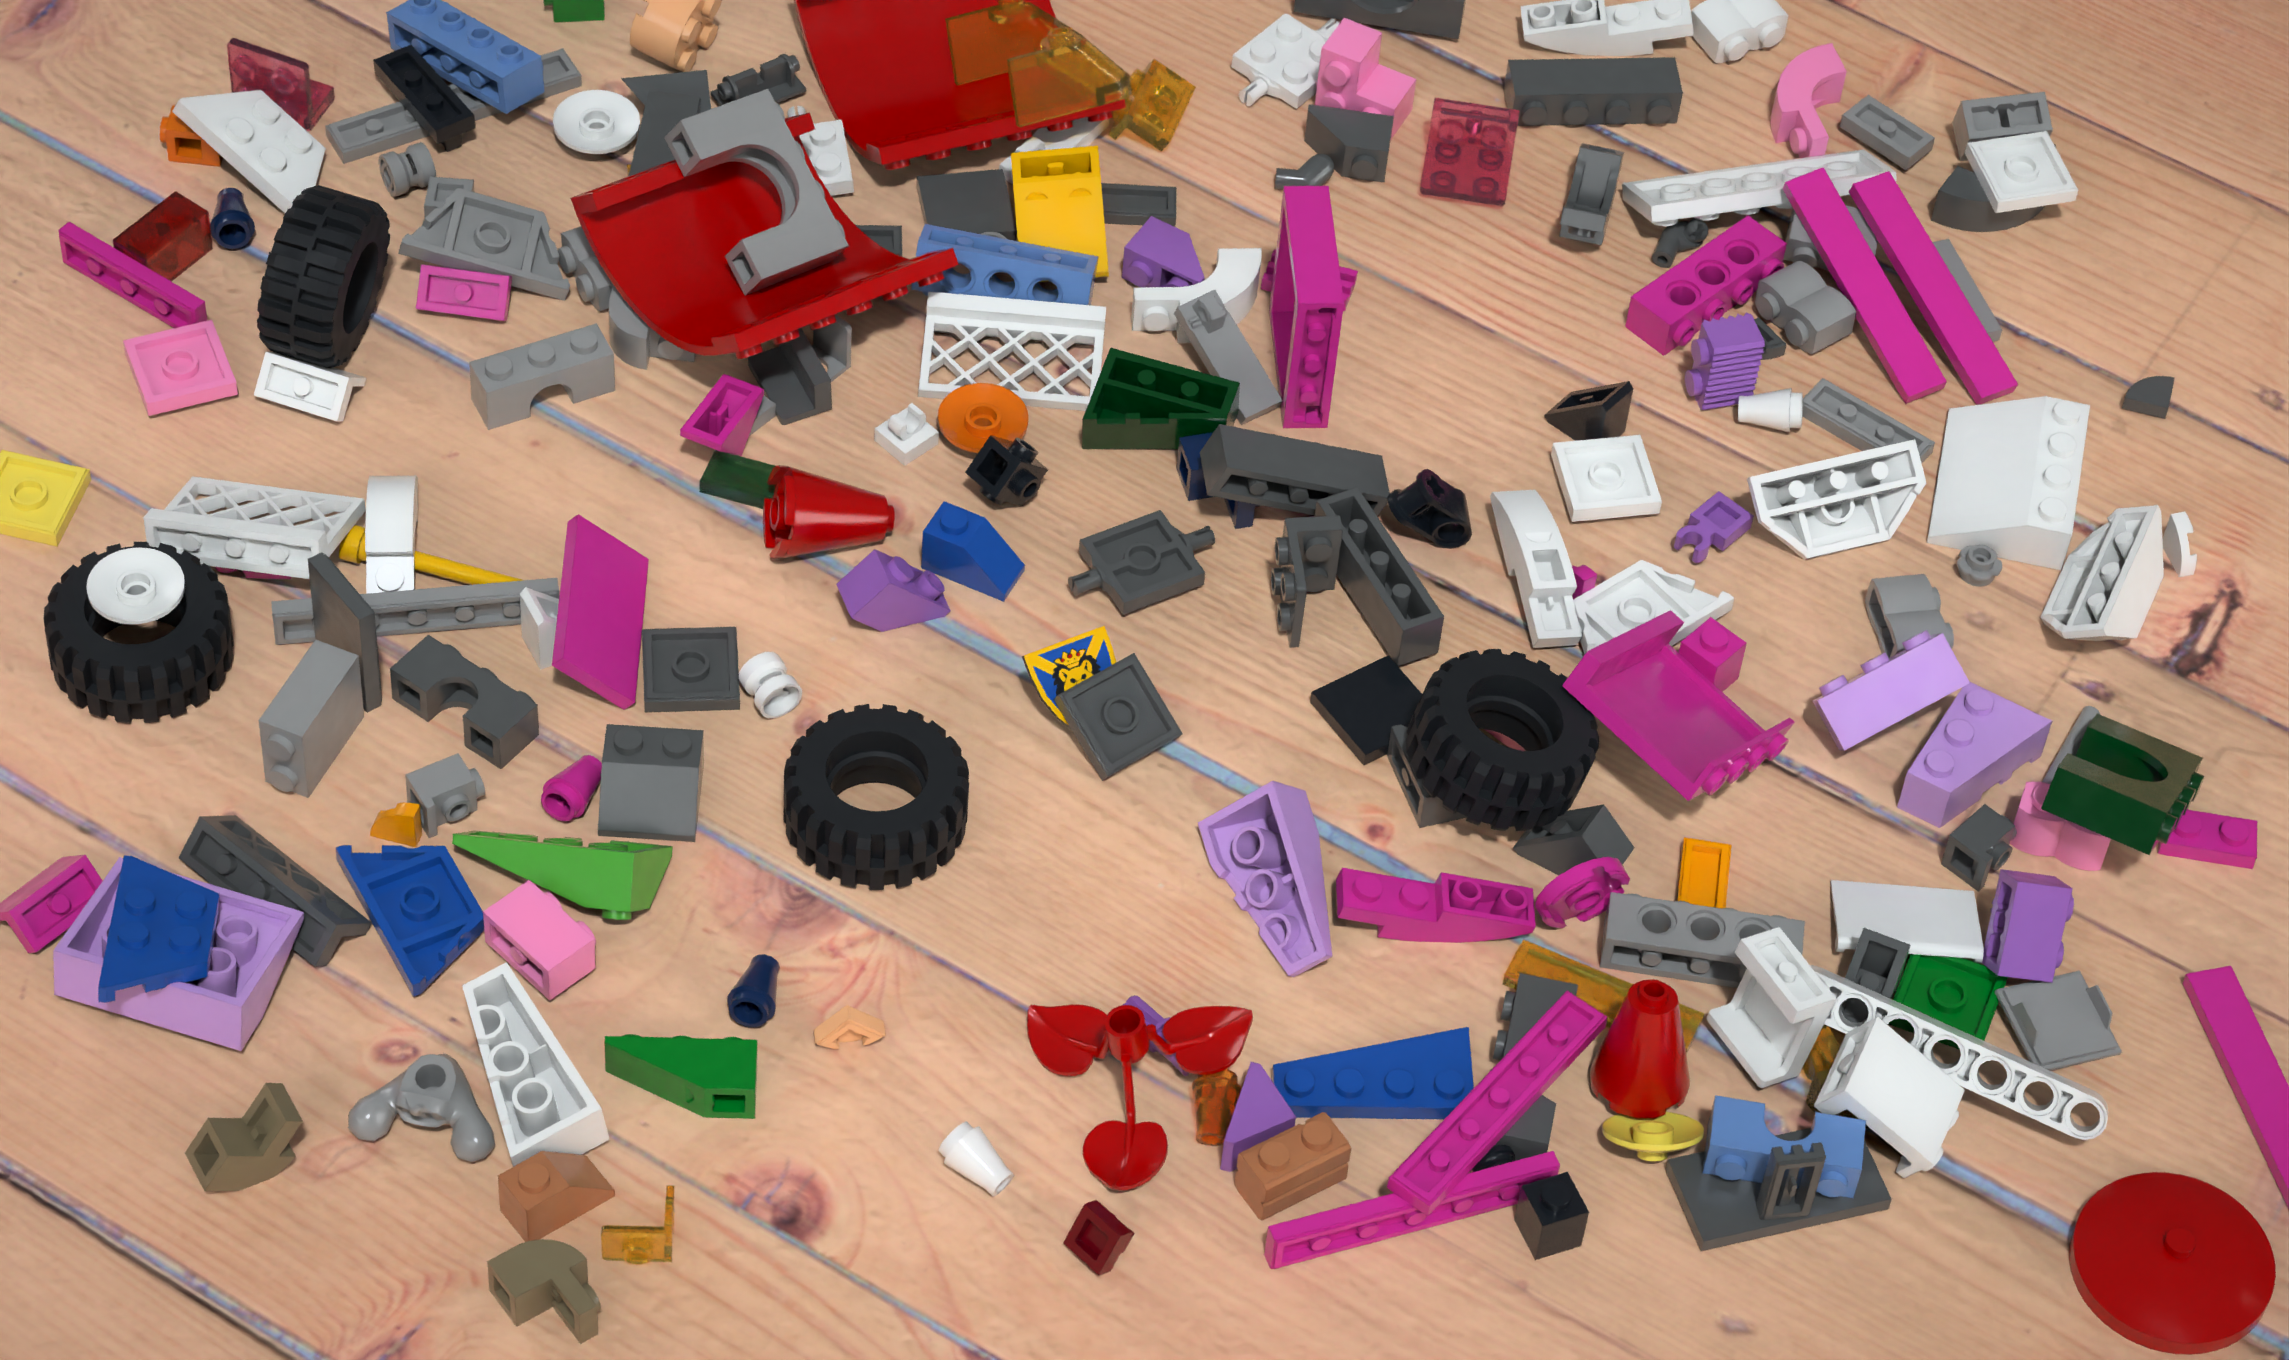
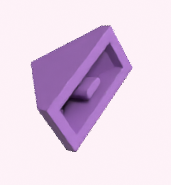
[1220,1062,1296,1172]

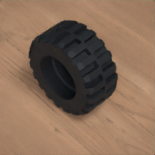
[257,185,390,368]
[43,542,234,723]
[1406,649,1599,831]
[784,704,969,890]

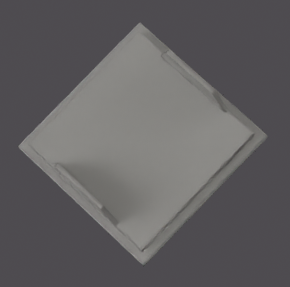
[1995,971,2122,1071]

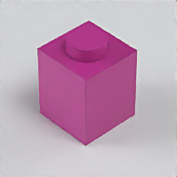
[1679,617,1747,692]

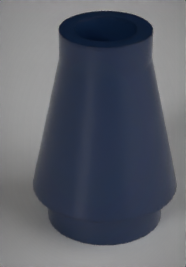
[210,188,255,249]
[727,954,780,1028]

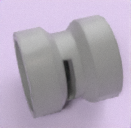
[378,142,436,197]

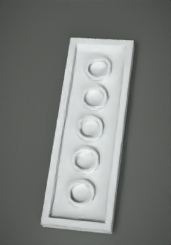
[1622,149,1897,226]

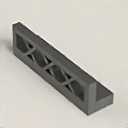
[179,815,372,967]

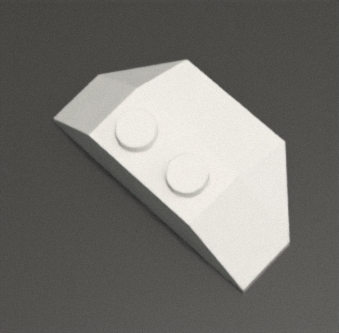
[1747,439,1926,560]
[2041,505,2164,641]

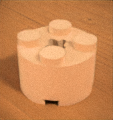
[630,0,722,72]

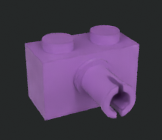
[1982,869,2074,983]

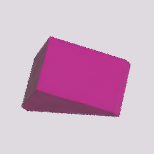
[680,373,764,456]

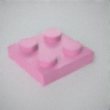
[123,320,238,416]

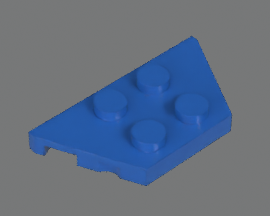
[336,845,484,997]
[98,855,219,1003]

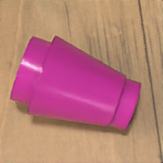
[541,755,602,821]

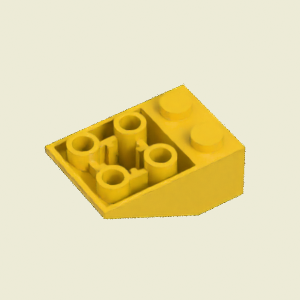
[1011,146,1109,282]

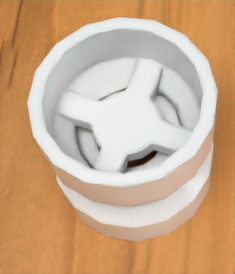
[738,652,803,718]

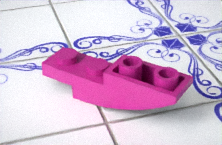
[1336,868,1536,943]

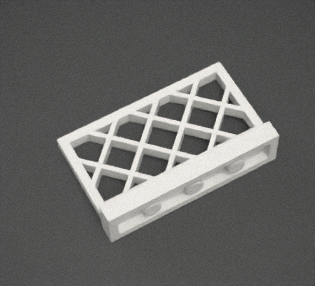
[918,292,1106,411]
[143,476,366,579]

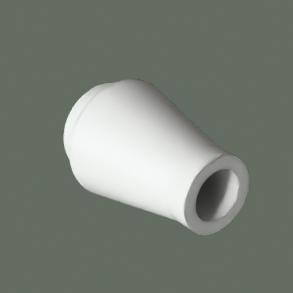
[1738,388,1803,432]
[939,1122,1014,1196]

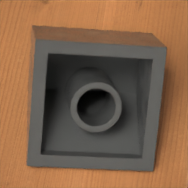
[598,724,704,842]

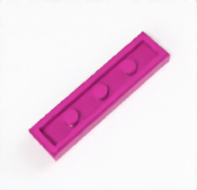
[58,222,207,328]

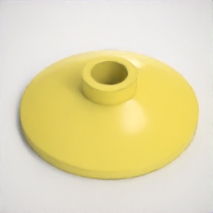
[1603,1112,1704,1161]

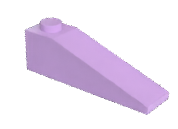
[1198,781,1332,977]

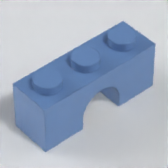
[1703,1095,1866,1198]

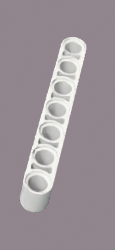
[1810,965,2108,1140]

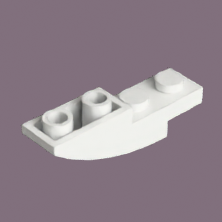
[1520,0,1694,56]
[1490,490,1582,648]

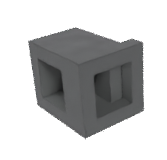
[1941,804,2017,892]

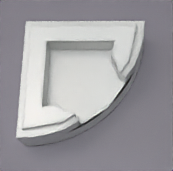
[2162,512,2197,577]

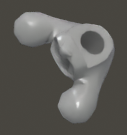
[348,1054,495,1162]

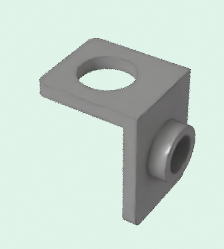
[811,314,852,382]

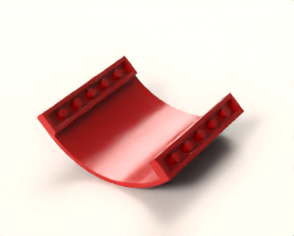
[794,0,1126,170]
[570,113,959,360]

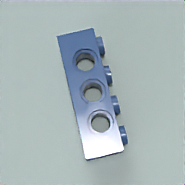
[911,224,1099,305]

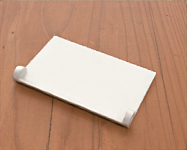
[1830,880,1984,963]

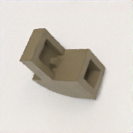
[185,1083,303,1191]
[487,1239,601,1344]

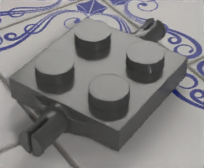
[1068,510,1215,615]

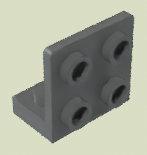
[1271,515,1343,648]

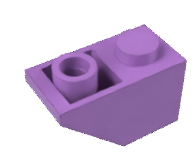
[1122,216,1205,287]
[836,549,951,632]

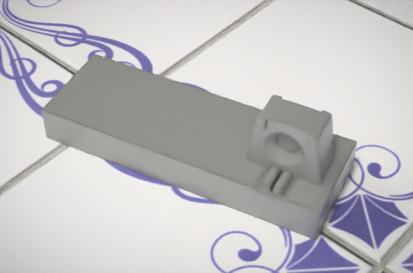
[1174,290,1283,425]

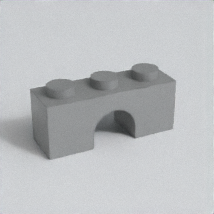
[469,323,615,430]

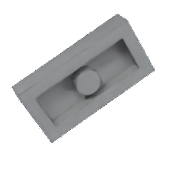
[1840,95,1935,170]

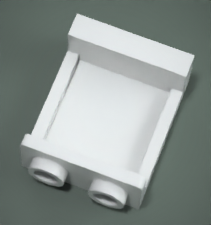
[1706,927,1836,1088]
[1814,1017,1965,1178]

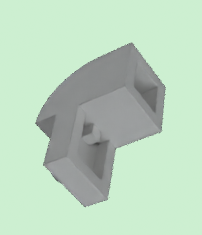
[609,285,696,370]

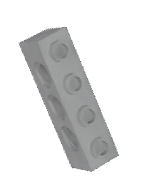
[1600,892,1805,988]

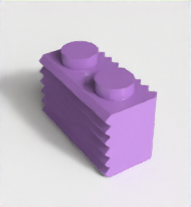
[1685,313,1765,410]

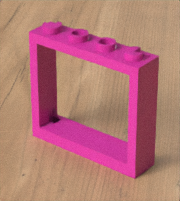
[1269,186,1344,428]

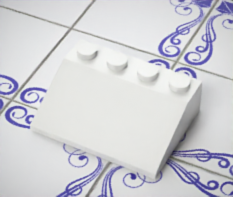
[1927,396,2090,570]

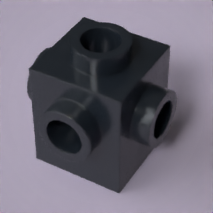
[965,435,1048,506]

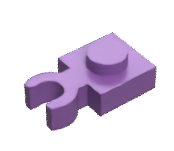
[1674,491,1754,563]

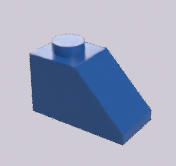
[921,501,1025,602]

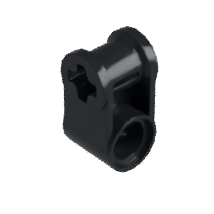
[1388,469,1472,549]

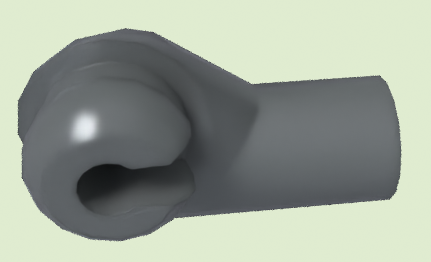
[1275,154,1335,190]
[1652,219,1708,268]

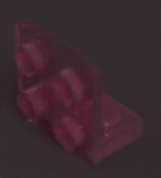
[227,38,335,132]
[1420,98,1520,206]

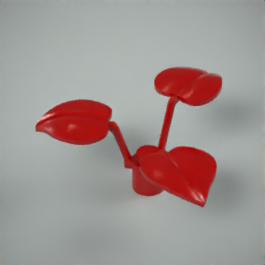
[1027,1004,1253,1191]

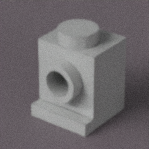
[405,753,485,838]

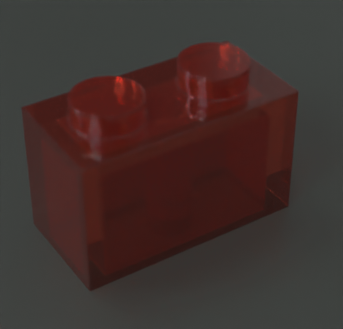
[113,191,213,282]

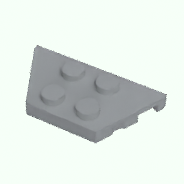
[398,188,570,301]

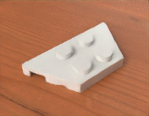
[172,90,326,213]
[1573,560,1734,654]

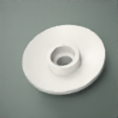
[553,90,640,154]
[86,547,185,624]

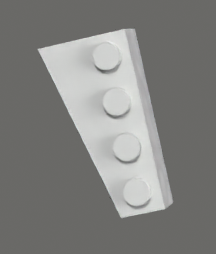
[462,962,610,1167]

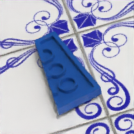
[1272,1027,1474,1120]

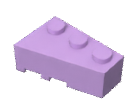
[1813,630,1970,751]

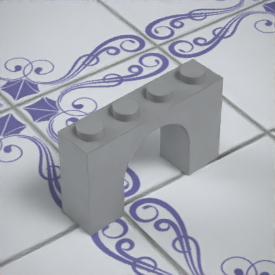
[664,89,849,295]

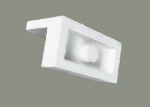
[254,352,366,421]

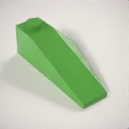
[452,831,673,920]

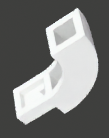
[1131,248,1262,344]
[365,475,418,594]

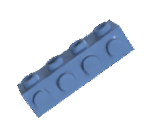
[387,0,545,114]

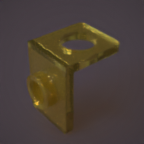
[601,1185,675,1264]

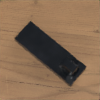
[373,45,476,152]

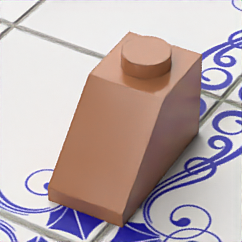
[498,1151,615,1242]

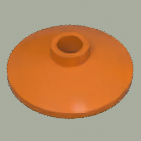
[938,383,1029,453]

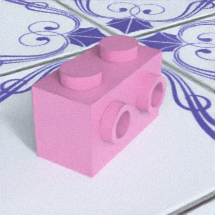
[483,880,596,1001]

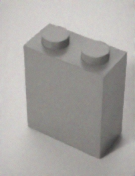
[259,640,364,798]

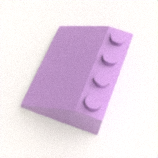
[53,857,304,1051]

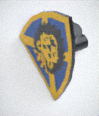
[1022,626,1116,729]

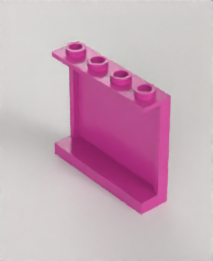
[1562,610,1795,801]

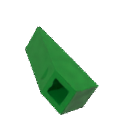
[605,1034,757,1119]

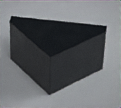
[1544,381,1634,441]

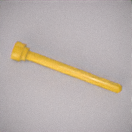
[339,525,523,585]

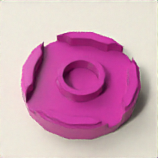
[1535,857,1630,928]

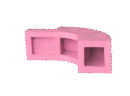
[1771,43,1847,158]

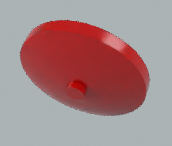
[2069,1172,2276,1355]

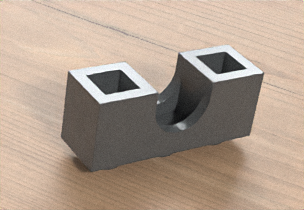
[390,635,539,769]

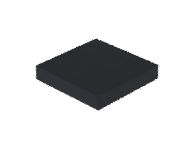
[1310,655,1422,765]

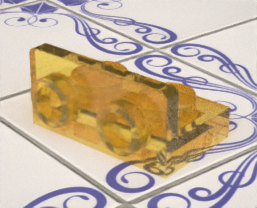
[1108,59,1196,151]

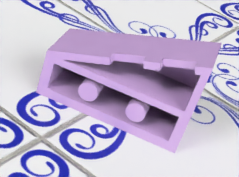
[1897,682,2052,828]

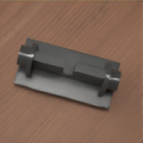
[711,54,806,106]

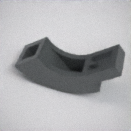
[1559,143,1624,245]
[1931,144,2056,232]

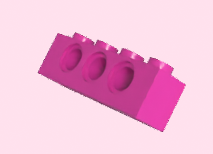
[1625,215,1787,356]

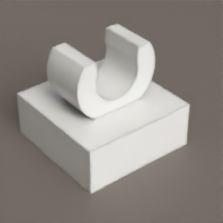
[874,403,939,466]

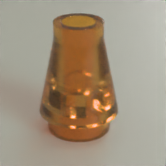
[1192,1069,1242,1146]

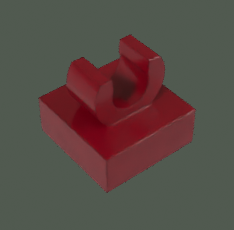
[1063,1200,1134,1275]

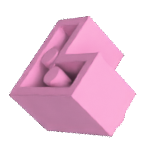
[1315,18,1416,139]

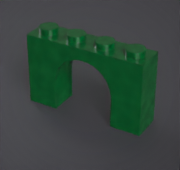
[2041,713,2205,855]

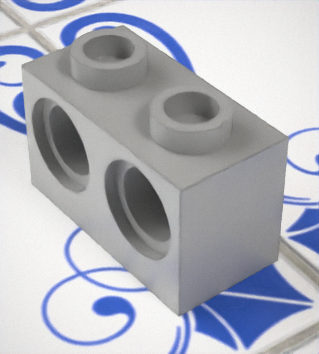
[1952,92,2053,161]

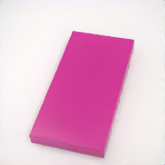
[552,514,649,710]

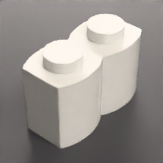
[1691,0,1789,63]

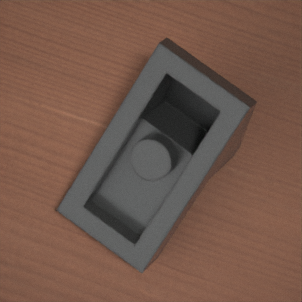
[1841,928,1911,1023]

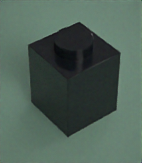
[1514,1172,1589,1260]

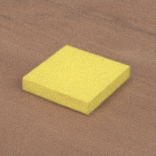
[0,450,91,547]

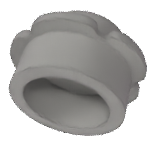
[1957,545,2002,587]

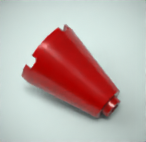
[763,465,895,558]
[1590,979,1690,1118]

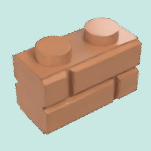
[1234,1112,1351,1221]

